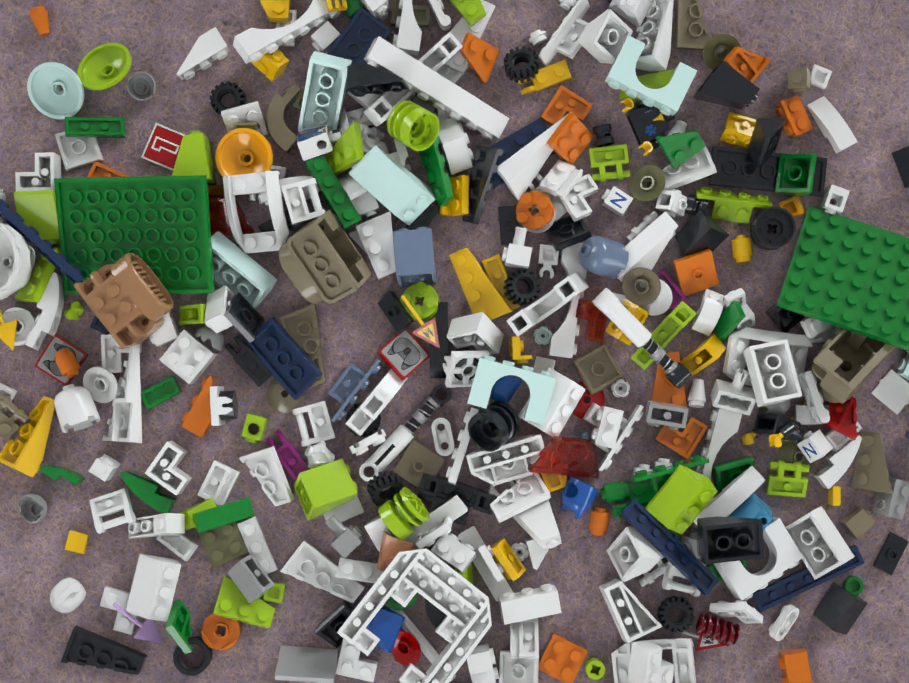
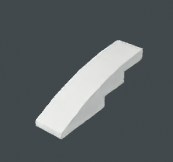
[693,465,765,525]

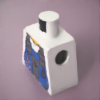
[297,124,342,161]

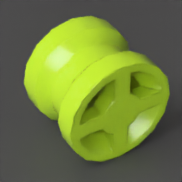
[584,657,605,680]

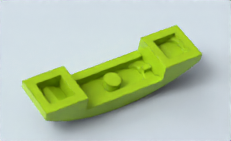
[630,301,697,370]

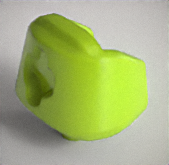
[64,301,84,320]

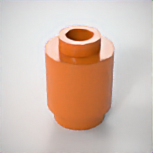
[54,348,81,378]
[589,507,610,536]

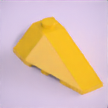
[0,396,55,478]

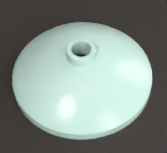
[27,62,85,119]

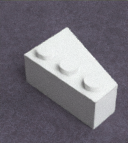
[599,579,663,643]

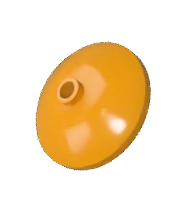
[215,128,273,177]

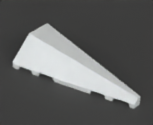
[497,112,572,201]
[102,345,142,443]

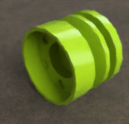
[387,100,440,151]
[378,487,430,540]

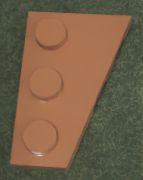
[377,531,431,571]

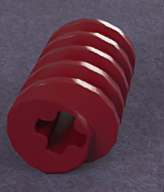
[696,612,740,647]

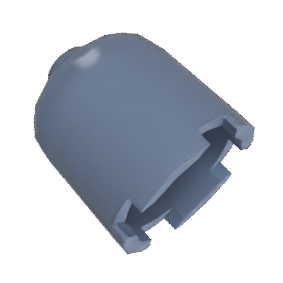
[579,236,629,280]

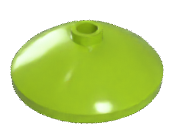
[77,43,132,90]

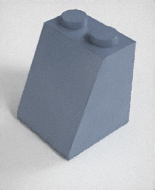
[393,227,436,287]

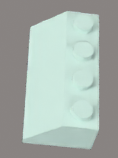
[211,231,277,309]

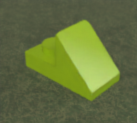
[179,304,206,325]
[178,498,217,531]

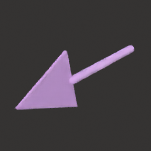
[113,603,163,643]

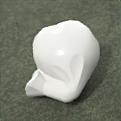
[50,578,86,613]

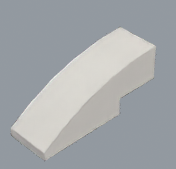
[807,96,858,154]
[814,435,862,489]

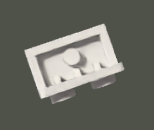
[431,533,477,573]

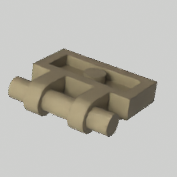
[0,393,29,440]

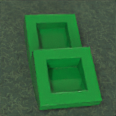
[39,465,85,486]

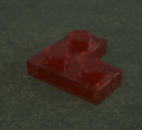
[575,299,607,343]

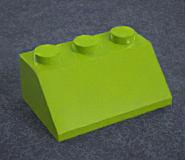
[645,464,718,534]

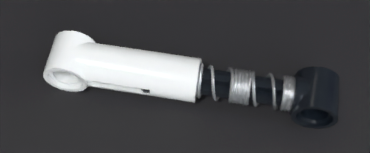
[592,288,693,389]
[359,384,451,481]

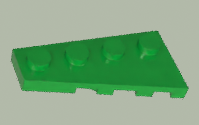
[418,136,454,207]

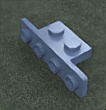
[328,359,382,423]

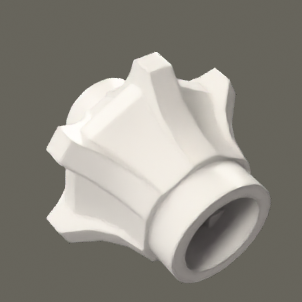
[305,440,335,469]

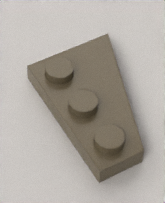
[675,0,709,51]

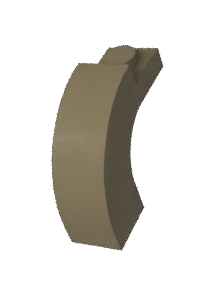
[267,84,302,155]

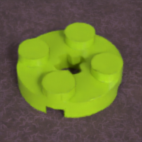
[400,282,439,321]

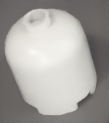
[54,384,100,433]

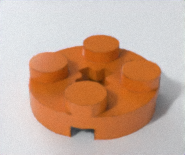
[516,191,555,230]
[201,613,241,650]

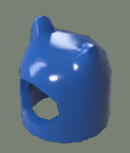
[489,375,522,403]
[560,476,599,519]

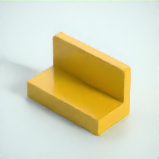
[491,538,526,581]

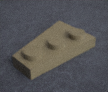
[852,430,893,494]

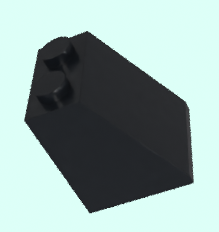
[693,61,760,109]

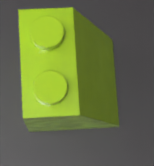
[172,131,217,186]
[14,190,60,246]
[294,458,358,521]

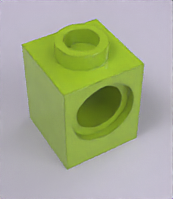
[241,413,269,443]

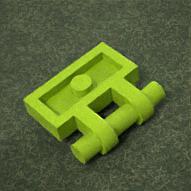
[588,144,630,183]
[765,460,809,498]

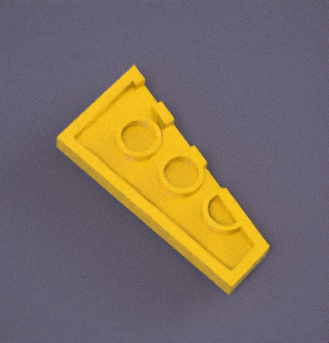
[449,248,513,320]

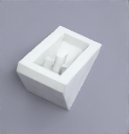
[525,538,549,570]

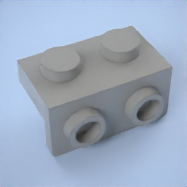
[872,477,909,520]

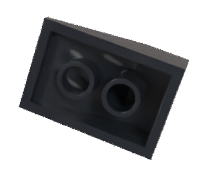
[697,516,764,564]

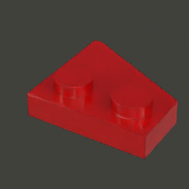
[822,397,858,441]

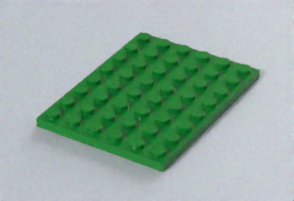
[54,175,215,294]
[776,205,909,351]

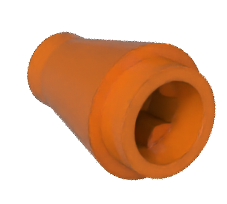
[29,6,50,36]

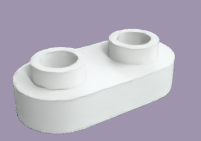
[431,418,454,456]
[769,604,799,641]

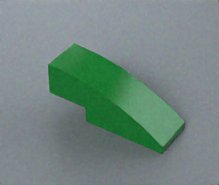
[120,471,176,513]

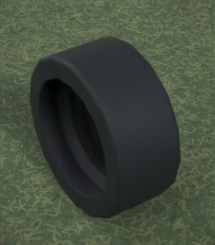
[173,636,212,676]

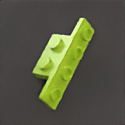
[695,186,773,224]

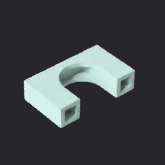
[605,35,697,116]
[467,355,556,424]

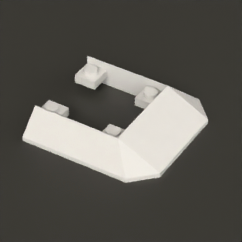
[337,548,492,683]

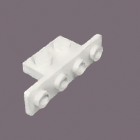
[539,0,590,66]
[591,404,644,472]
[397,495,468,549]
[458,526,513,601]

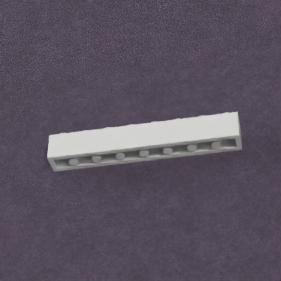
[363,36,510,141]

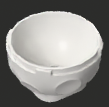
[0,222,36,299]

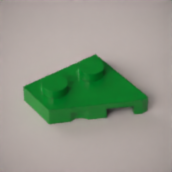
[656,130,706,169]
[165,599,192,654]

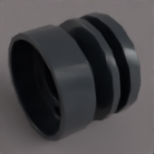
[750,207,796,251]
[468,401,520,452]

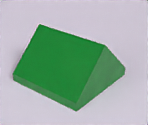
[775,154,817,197]
[712,455,754,494]

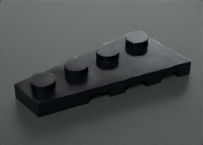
[462,145,504,224]
[61,625,147,675]

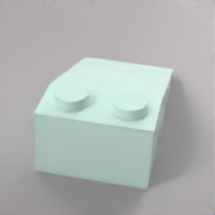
[298,51,352,131]
[349,145,435,225]

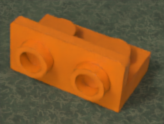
[775,95,814,139]

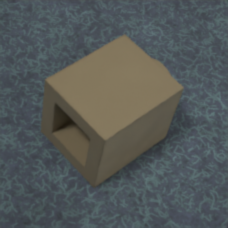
[787,67,811,93]
[840,507,875,539]

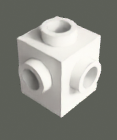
[655,189,688,218]

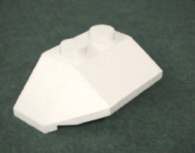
[466,434,546,486]

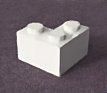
[438,118,474,175]
[15,152,62,191]
[447,312,504,355]
[145,440,192,496]
[628,640,674,683]
[467,643,499,683]

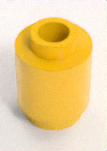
[731,235,753,263]

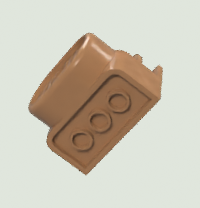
[73,253,173,349]

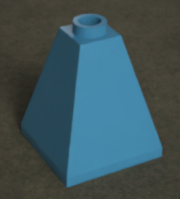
[727,493,773,531]

